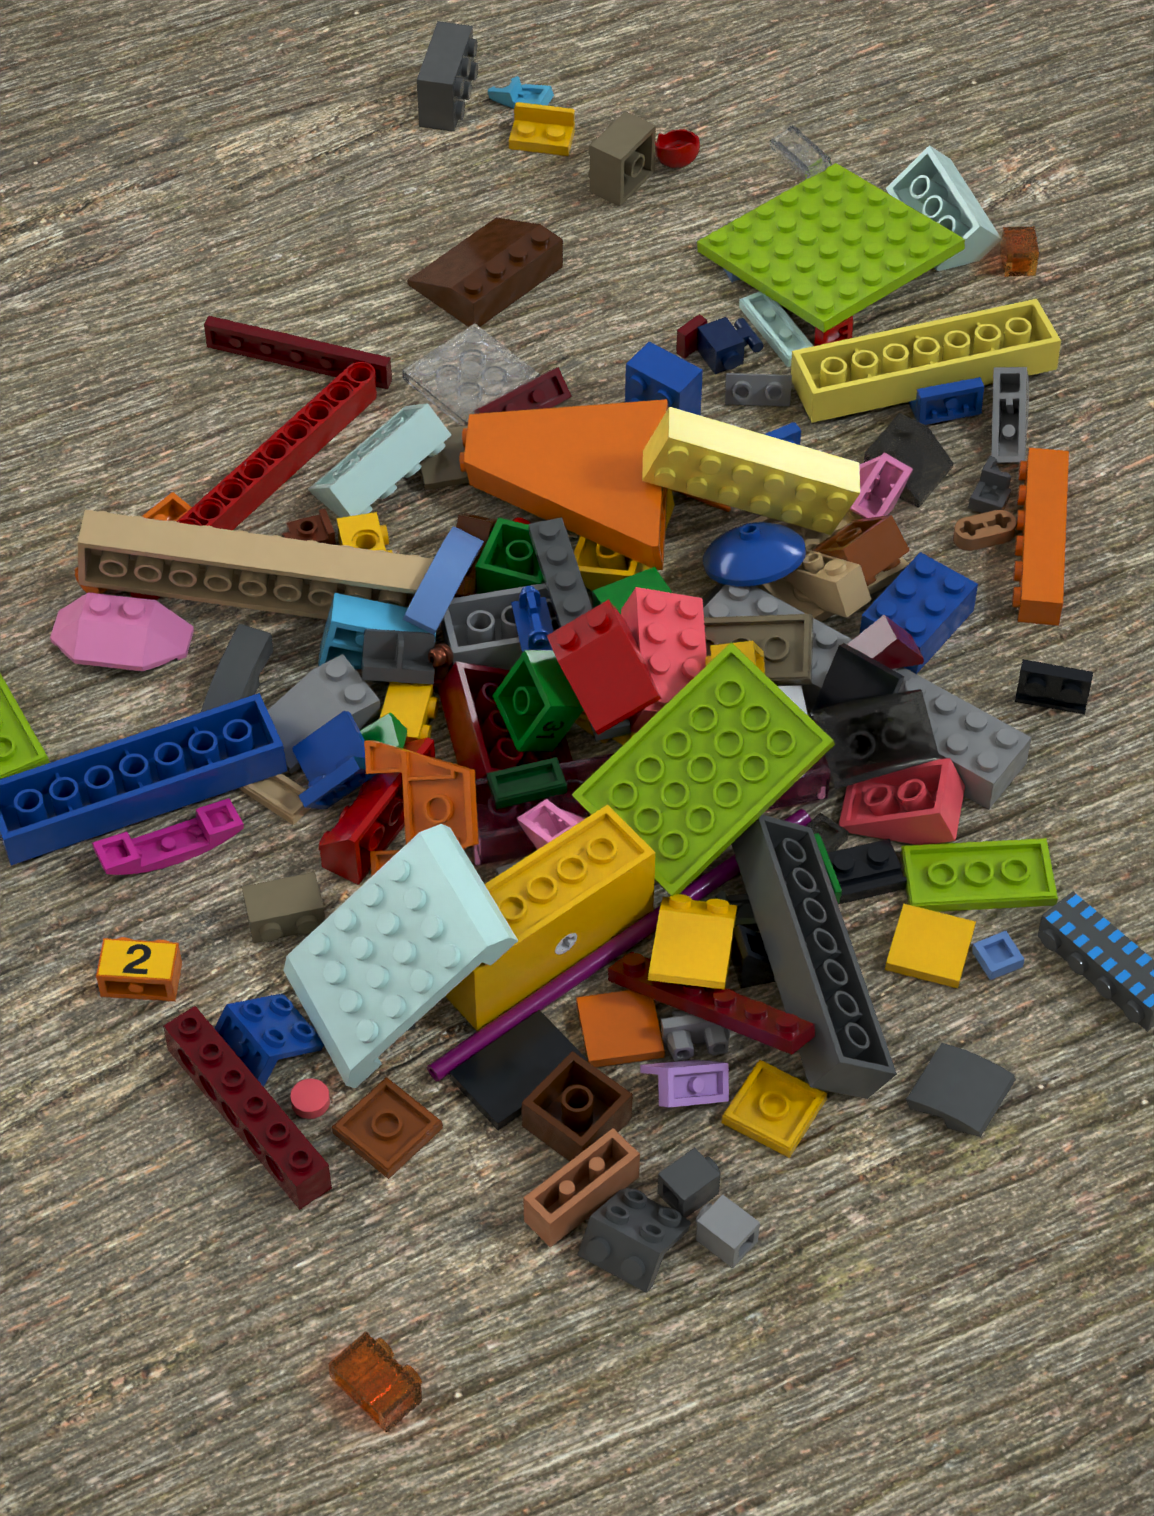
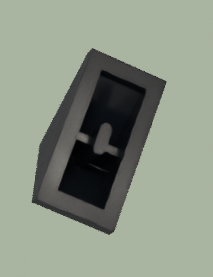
[731,925,775,989]

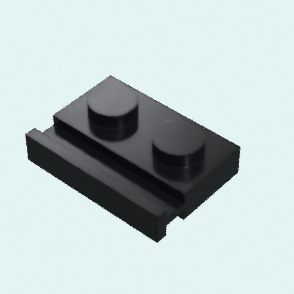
[1015,659,1093,715]
[828,839,907,904]

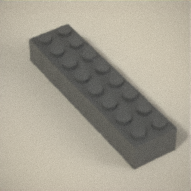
[731,815,897,1099]

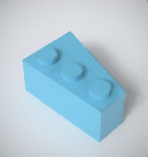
[318,593,436,670]

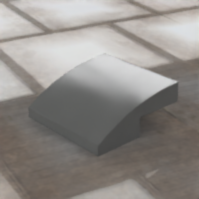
[906,1043,1016,1137]

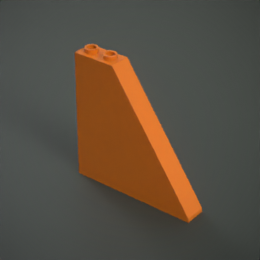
[459,399,669,570]

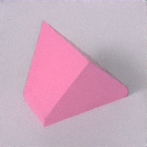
[849,452,913,519]
[516,799,586,850]

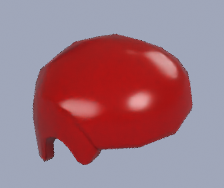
[655,129,700,169]

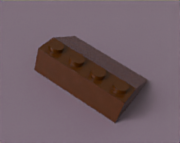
[407,217,563,331]

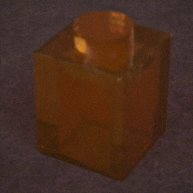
[1000,226,1039,277]

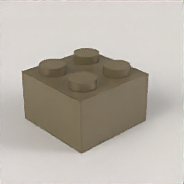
[588,111,656,206]

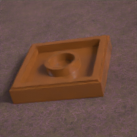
[332,1077,443,1179]

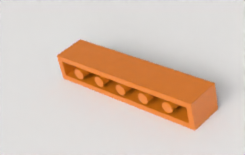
[1012,447,1069,626]

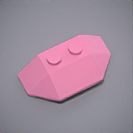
[50,593,194,671]

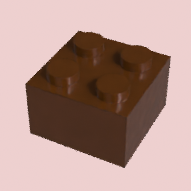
[522,1051,633,1161]

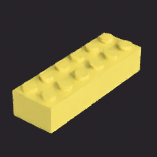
[642,407,860,535]

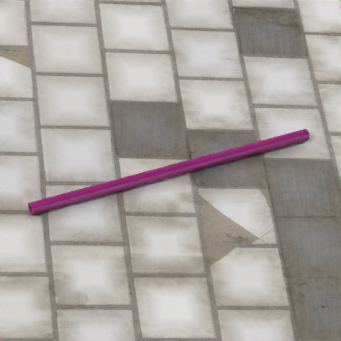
[427,809,811,1082]

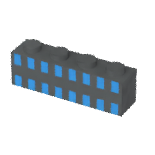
[1038,891,1154,1032]

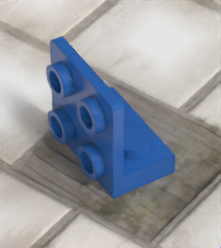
[909,377,984,426]
[292,711,378,809]
[215,994,324,1087]

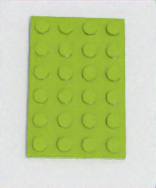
[571,642,835,896]

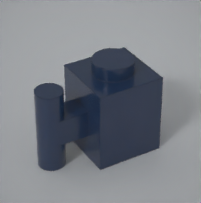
[697,317,764,375]

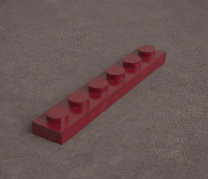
[204,316,392,389]
[608,952,815,1055]

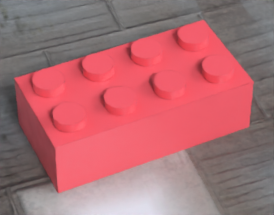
[621,587,707,733]

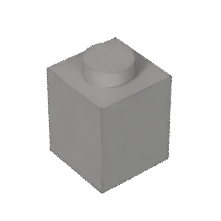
[695,1195,760,1268]

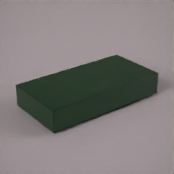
[486,757,567,809]

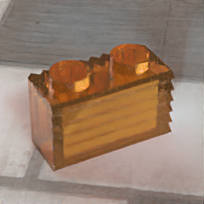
[328,1332,422,1432]

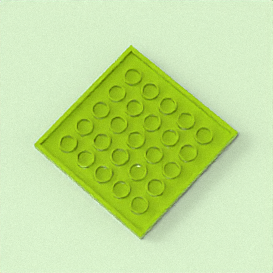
[697,163,965,332]

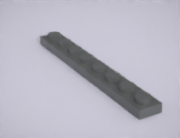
[528,517,631,741]

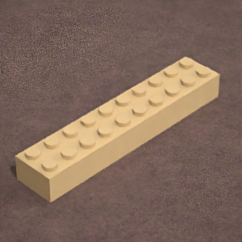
[78,510,433,620]

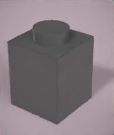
[657,1147,721,1218]

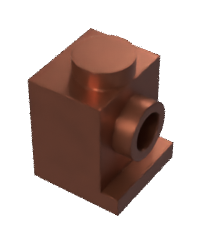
[282,508,336,545]

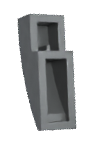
[200,623,273,713]

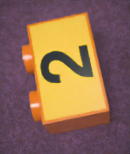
[96,937,182,1002]

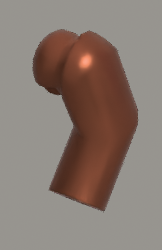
[428,644,454,679]

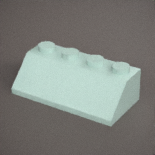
[886,145,1002,271]
[308,403,451,518]

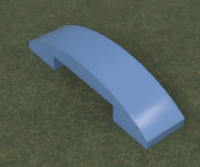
[403,526,484,635]

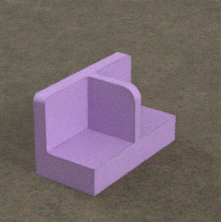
[640,1060,729,1108]

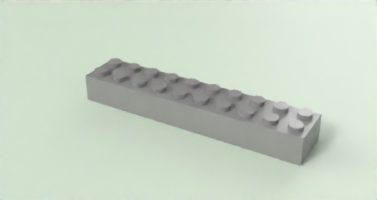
[703,585,1032,810]

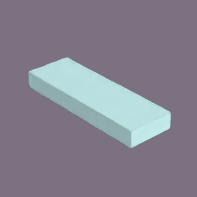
[739,291,813,367]

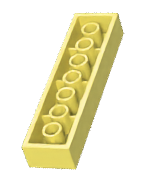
[791,299,1061,423]

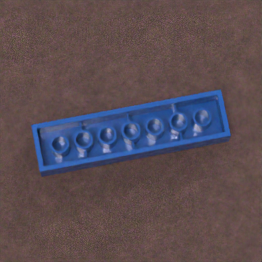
[0,693,287,865]

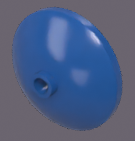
[703,522,806,587]

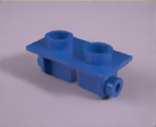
[511,586,554,653]

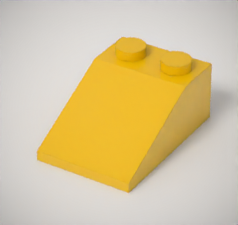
[648,894,737,990]

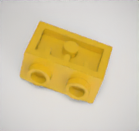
[509,102,575,156]

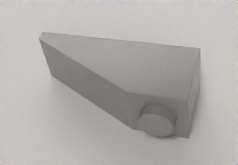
[991,367,1029,464]

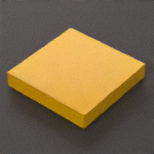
[885,903,976,989]
[721,1059,827,1158]

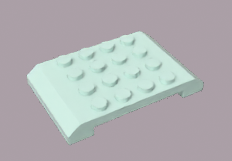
[283,824,518,1088]

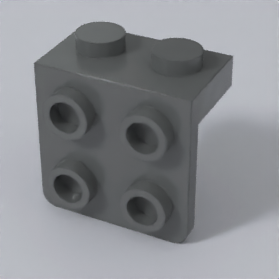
[577,1188,691,1293]

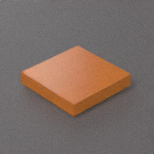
[576,990,665,1067]

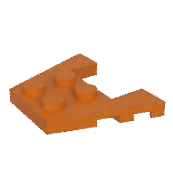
[364,740,479,877]

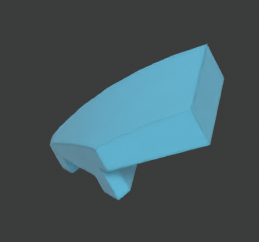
[487,76,554,109]

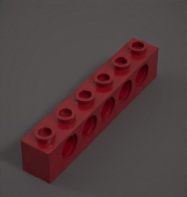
[163,1006,332,1210]

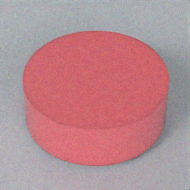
[290,1078,330,1119]

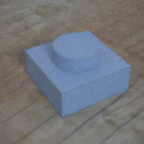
[972,931,1025,980]

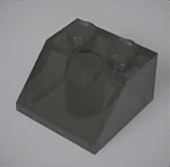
[864,413,953,508]

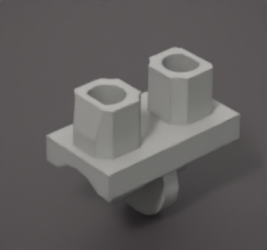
[661,1010,730,1061]

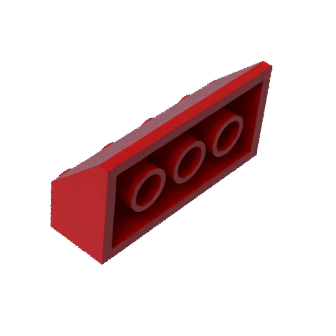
[319,737,435,885]

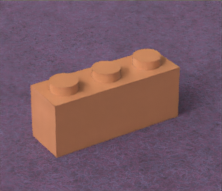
[523,1128,640,1247]

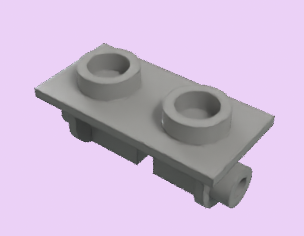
[725,373,792,406]

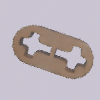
[953,510,1017,551]

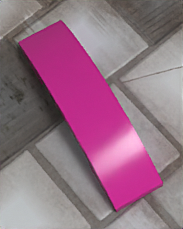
[92,798,244,875]

